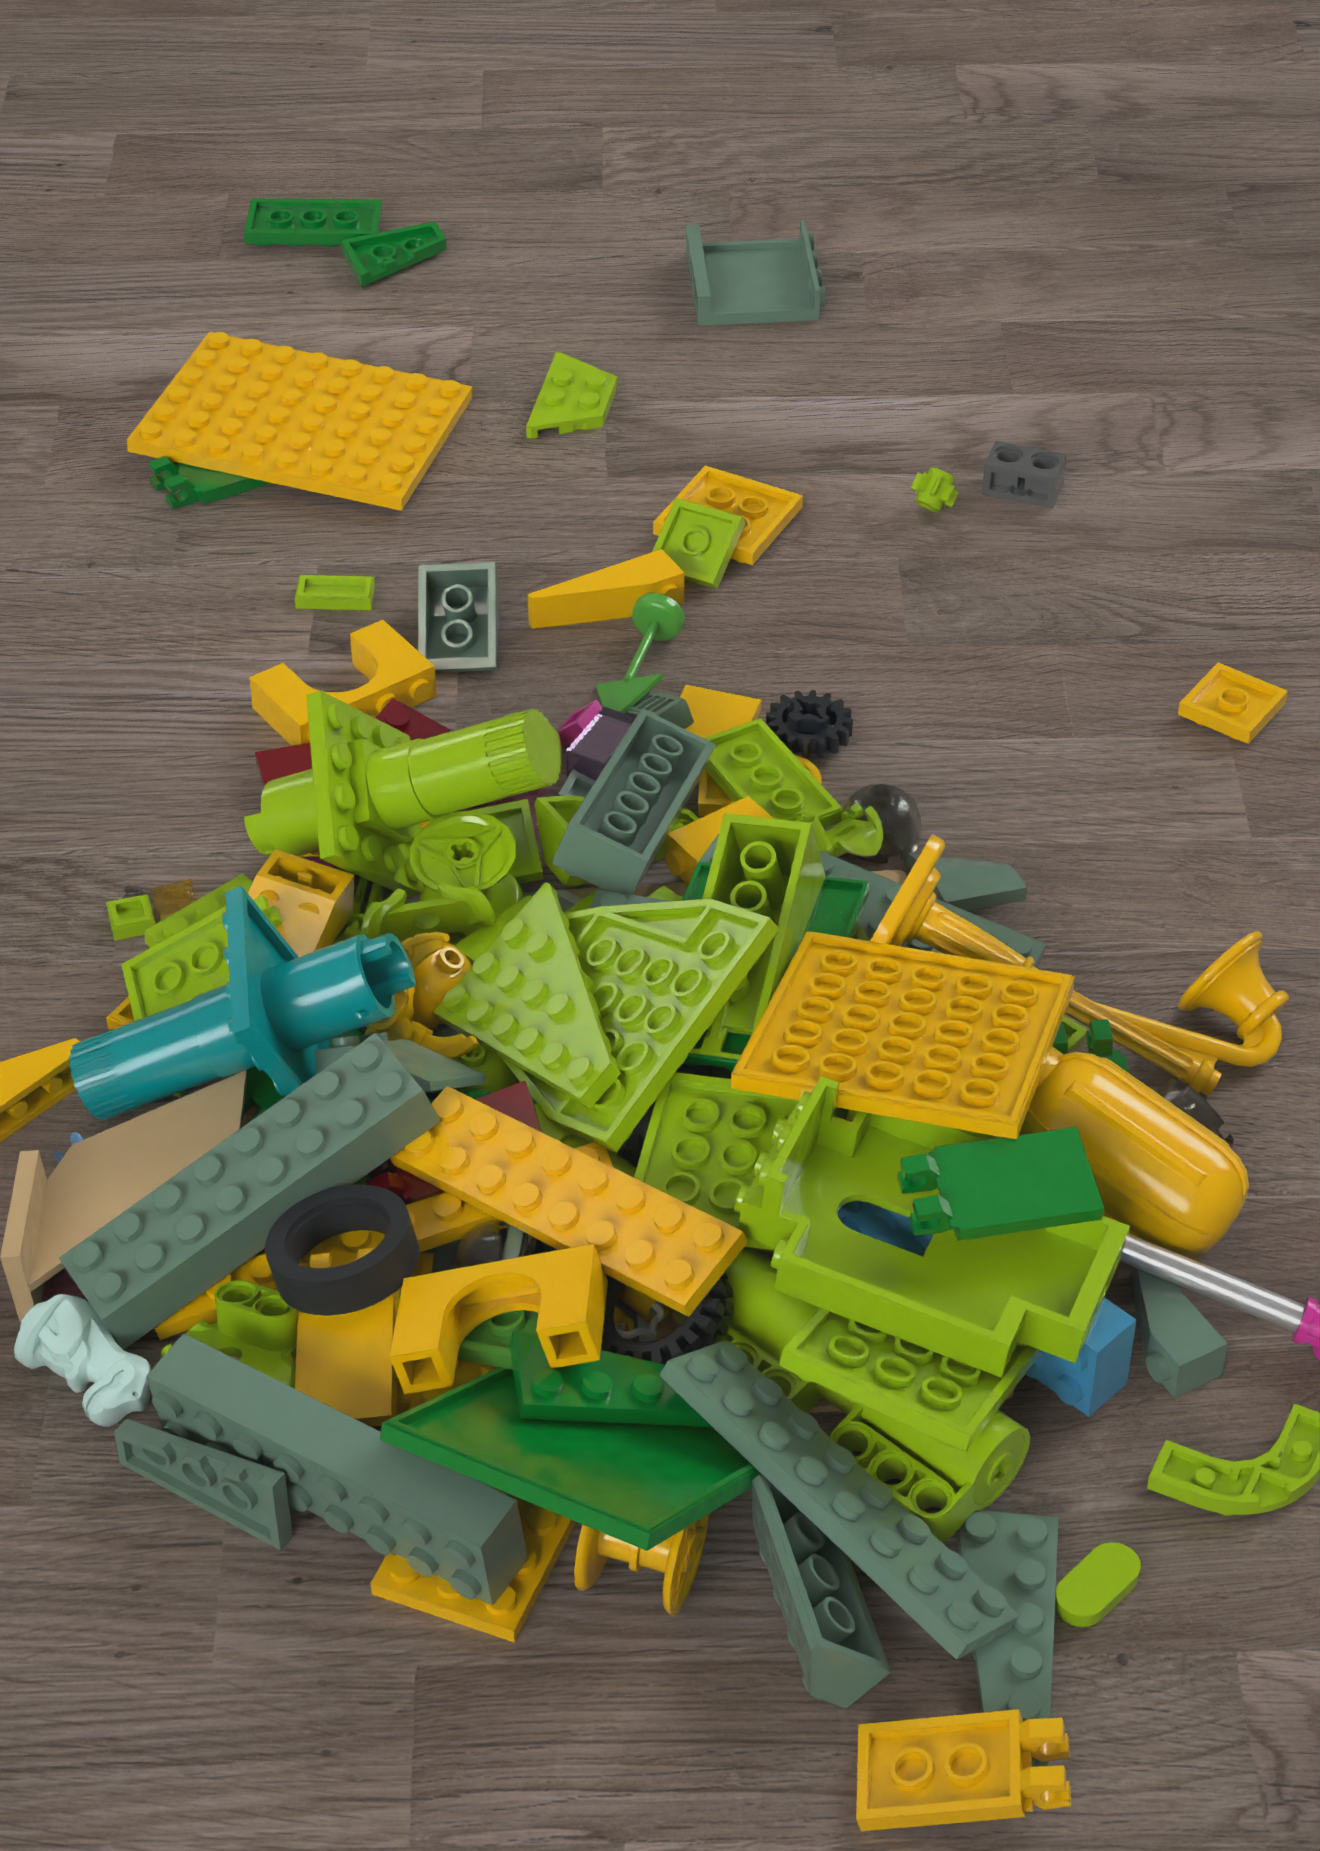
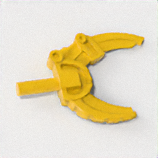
[364,932,479,1060]

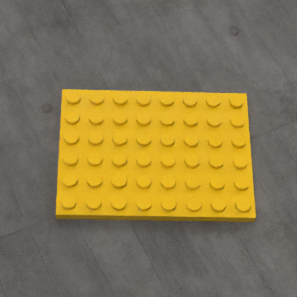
[127,332,473,511]

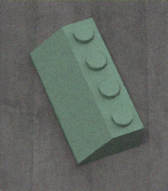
[752,1474,891,1709]

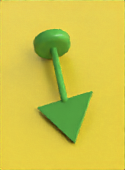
[595,593,686,726]

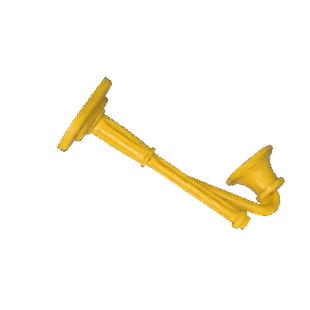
[870,834,1289,1096]

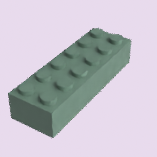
[552,708,716,895]

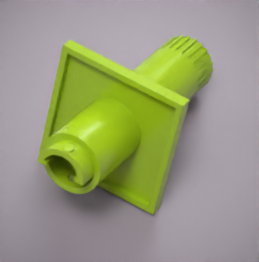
[244,691,561,897]

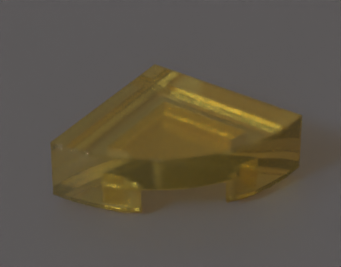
[150,879,194,921]

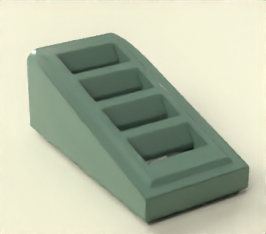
[621,690,694,729]

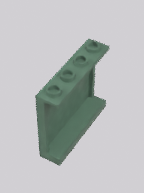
[686,220,826,326]

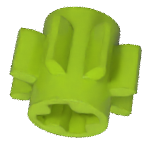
[910,467,959,513]

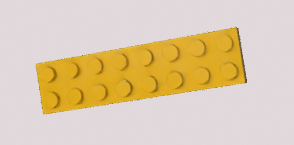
[390,1086,748,1317]

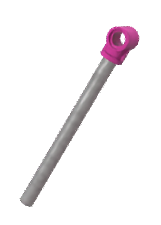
[1120,1233,1320,1361]

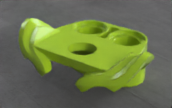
[784,803,883,857]
[361,880,496,945]
[161,1280,298,1389]

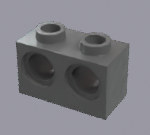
[982,441,1067,508]

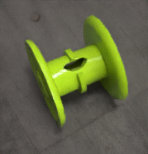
[410,811,523,929]

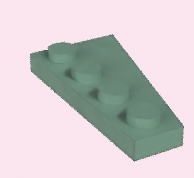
[114,1419,293,1551]

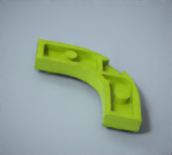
[1147,1403,1320,1516]

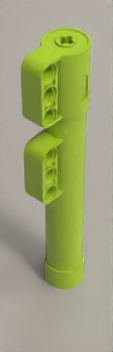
[534,1103,1031,1542]

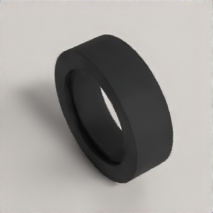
[265,1184,419,1316]

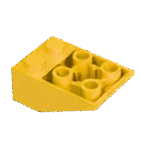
[248,849,354,957]

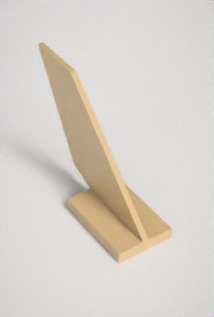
[0,1070,248,1322]

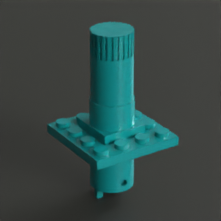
[69,886,416,1120]

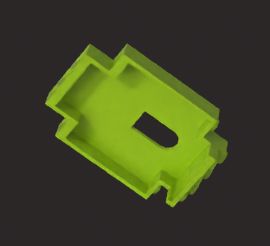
[734,1076,1130,1378]

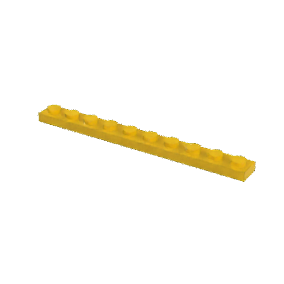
[154,1142,613,1340]

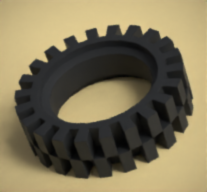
[601,1272,734,1365]

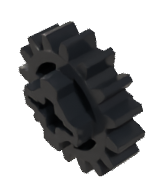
[766,690,853,759]

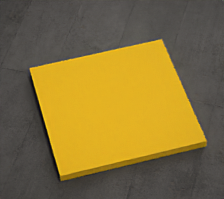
[731,931,1075,1140]

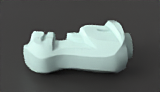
[14,1294,152,1427]

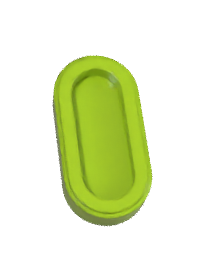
[1055,1542,1141,1627]

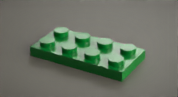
[244,198,382,247]

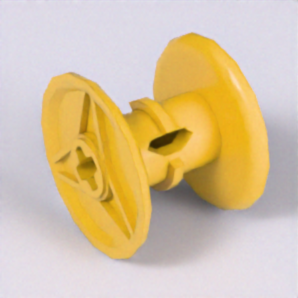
[574,1513,710,1617]

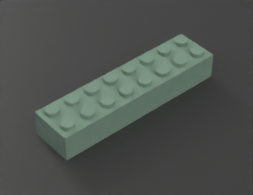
[59,1033,440,1349]
[146,1333,528,1605]

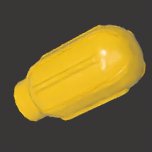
[1019,1046,1249,1261]

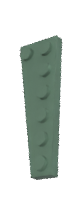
[956,1510,1059,1767]

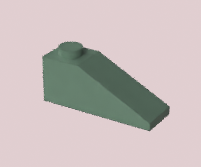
[1129,1267,1228,1398]

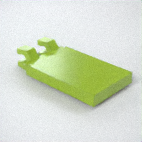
[121,895,288,1021]

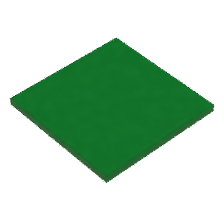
[380,1367,762,1551]

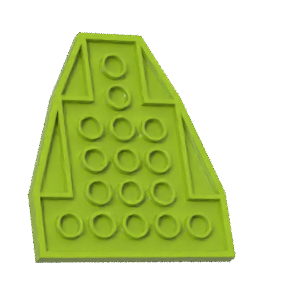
[501,899,780,1153]

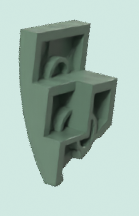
[903,852,1027,911]

